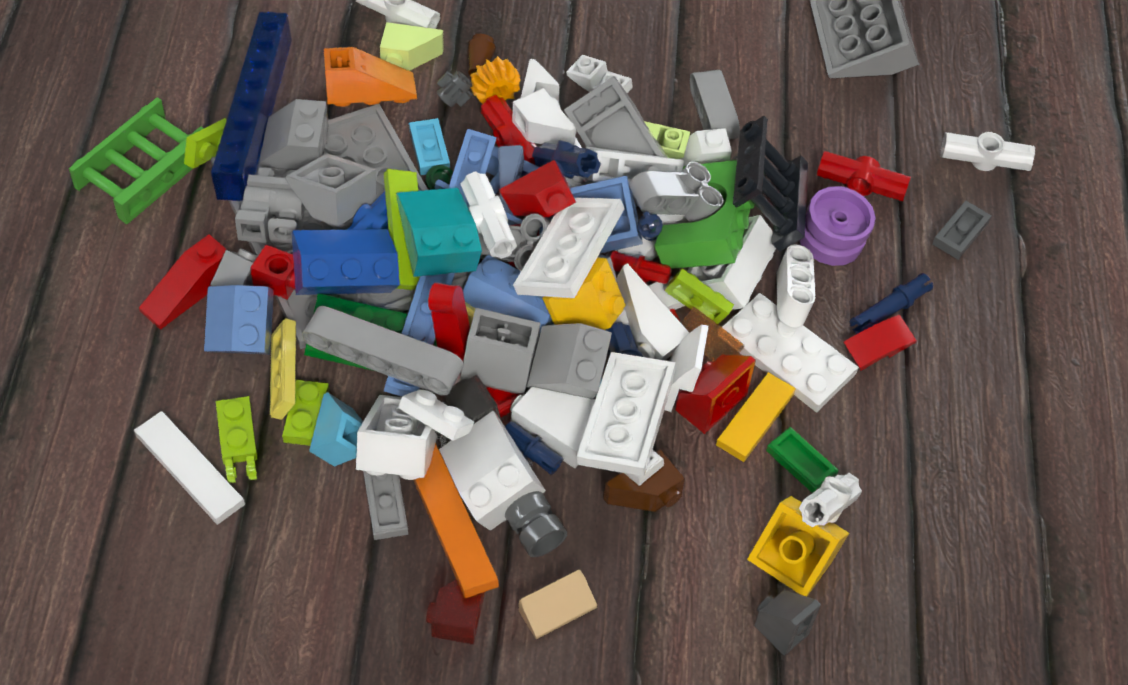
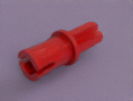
[610,250,672,284]

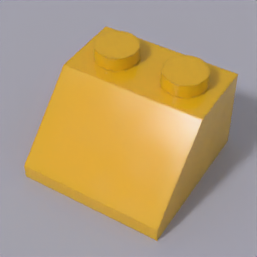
[542,257,626,330]
[747,496,849,597]

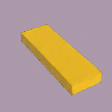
[716,372,796,462]

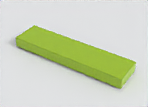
[384,169,420,290]

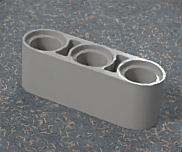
[690,70,740,140]

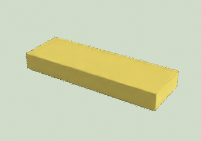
[270,318,296,420]

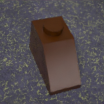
[604,449,685,512]

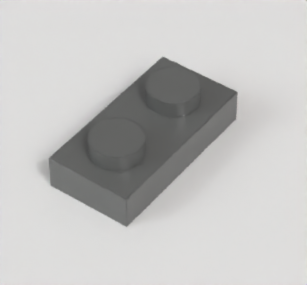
[932,201,992,260]

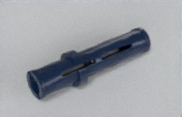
[849,273,933,334]

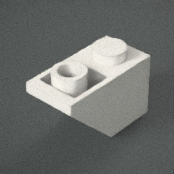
[512,88,577,145]

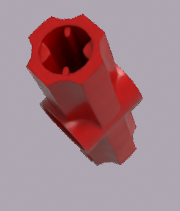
[481,95,537,165]
[817,151,911,201]

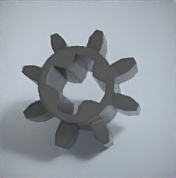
[437,71,473,107]

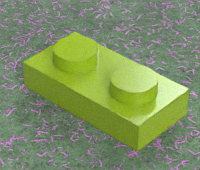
[184,118,234,169]
[664,269,734,326]
[282,380,329,446]

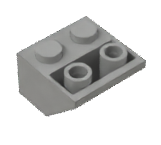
[460,308,540,395]

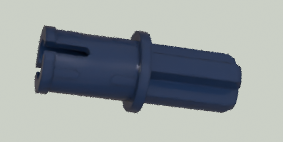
[637,211,663,241]
[505,421,564,475]

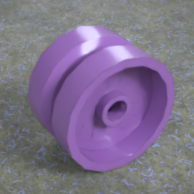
[800,186,876,266]

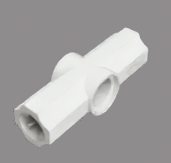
[356,0,440,29]
[941,132,1035,171]
[460,171,517,259]
[799,473,862,527]

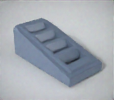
[498,145,524,214]

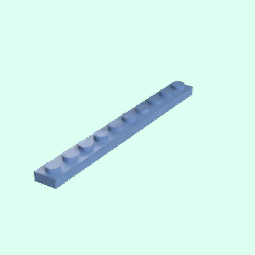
[384,129,497,396]

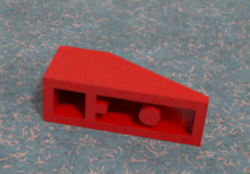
[139,234,227,330]

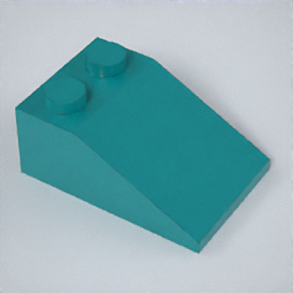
[396,188,482,277]

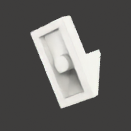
[521,59,559,102]

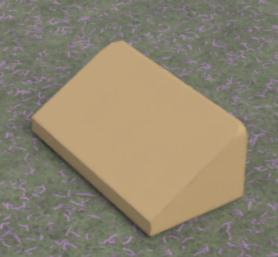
[519,570,597,639]

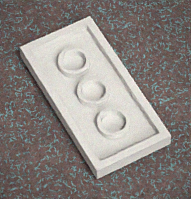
[513,198,625,298]
[718,293,859,412]
[576,352,676,476]

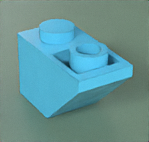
[309,393,363,466]

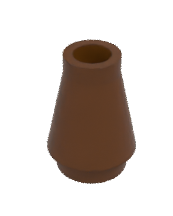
[468,34,496,75]

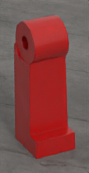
[428,282,470,371]

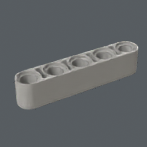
[302,306,464,395]

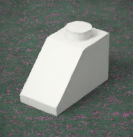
[681,128,732,166]

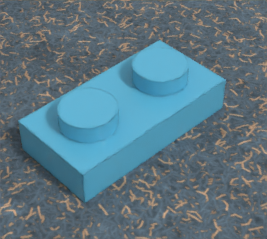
[409,118,450,175]

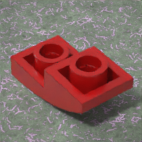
[844,315,917,371]

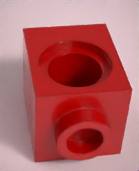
[250,245,295,300]

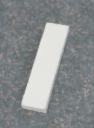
[134,411,245,525]

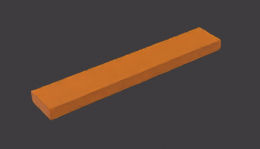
[413,443,499,598]

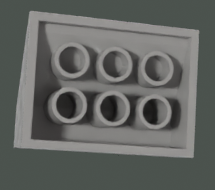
[810,0,919,78]

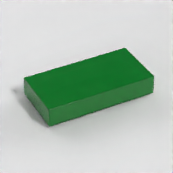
[766,427,839,493]

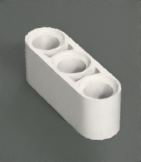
[776,244,815,327]

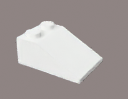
[356,395,444,480]
[439,411,546,531]

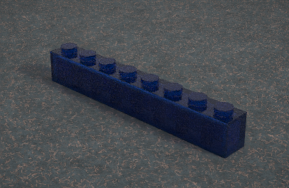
[211,12,292,201]

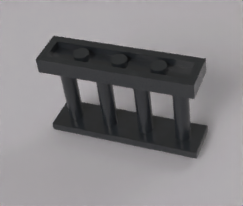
[733,116,808,252]

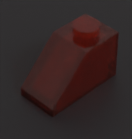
[426,579,485,645]

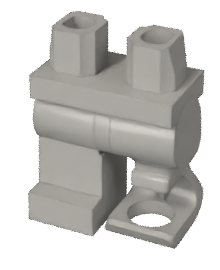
[235,167,305,244]

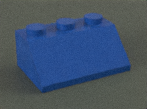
[292,229,400,295]

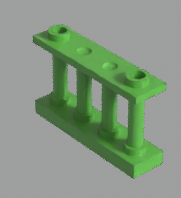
[69,97,204,224]

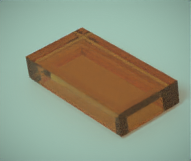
[681,307,745,362]

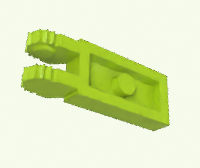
[216,396,258,483]

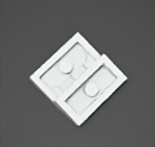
[664,324,708,412]

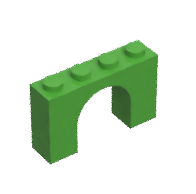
[655,160,754,269]

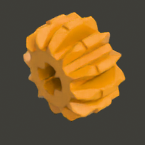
[470,56,521,104]

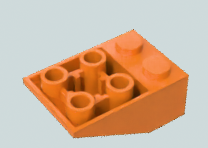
[324,47,417,107]

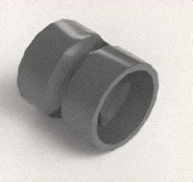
[505,491,567,557]

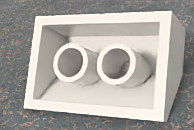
[687,215,776,310]

